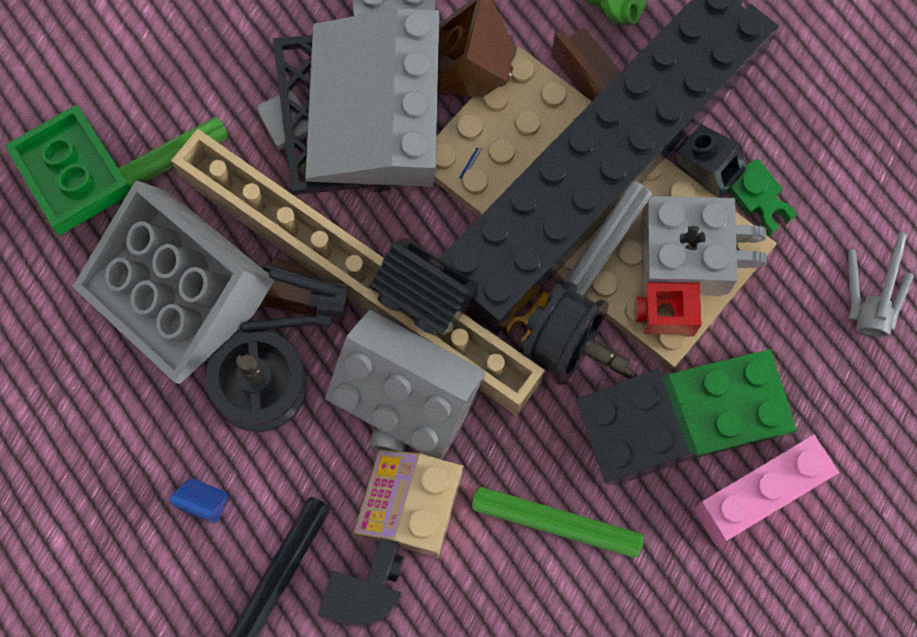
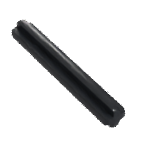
[228,497,330,637]

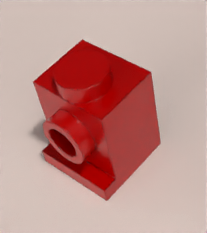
[634,283,702,337]

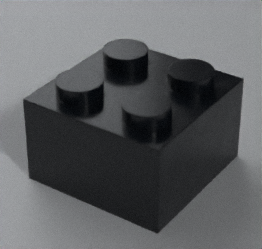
[576,368,699,486]

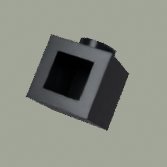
[675,124,746,198]

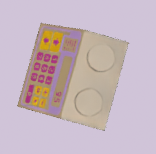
[354,450,463,559]

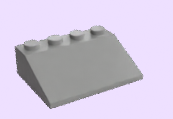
[305,8,439,187]
[72,180,275,384]

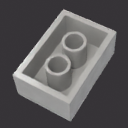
[325,309,486,459]

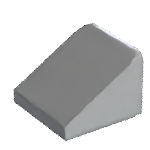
[257,90,308,150]

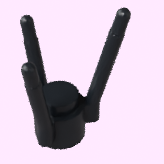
[240,263,348,331]

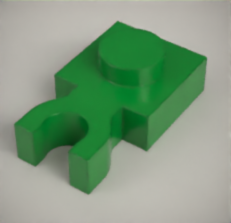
[727,158,797,237]

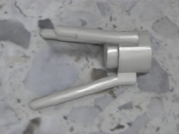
[848,232,914,338]

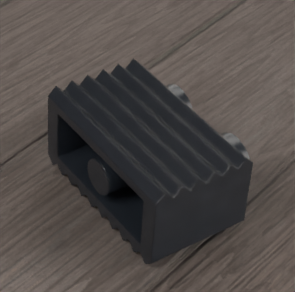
[369,238,479,335]

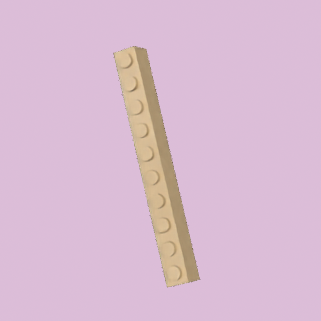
[171,129,545,416]

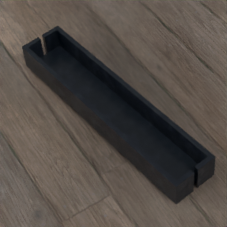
[440,0,779,335]

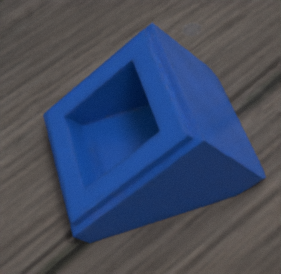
[169,479,229,524]

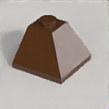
[437,0,515,97]

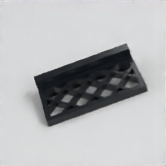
[273,35,391,195]

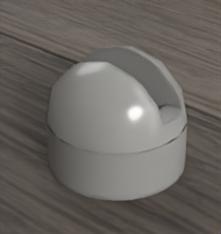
[369,428,406,452]

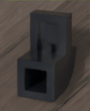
[317,538,405,628]

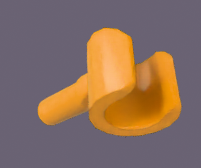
[507,292,549,344]

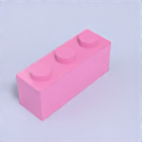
[693,435,840,547]

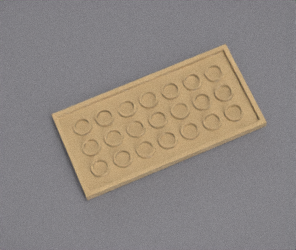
[434,46,777,371]

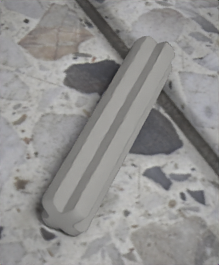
[564,181,652,295]

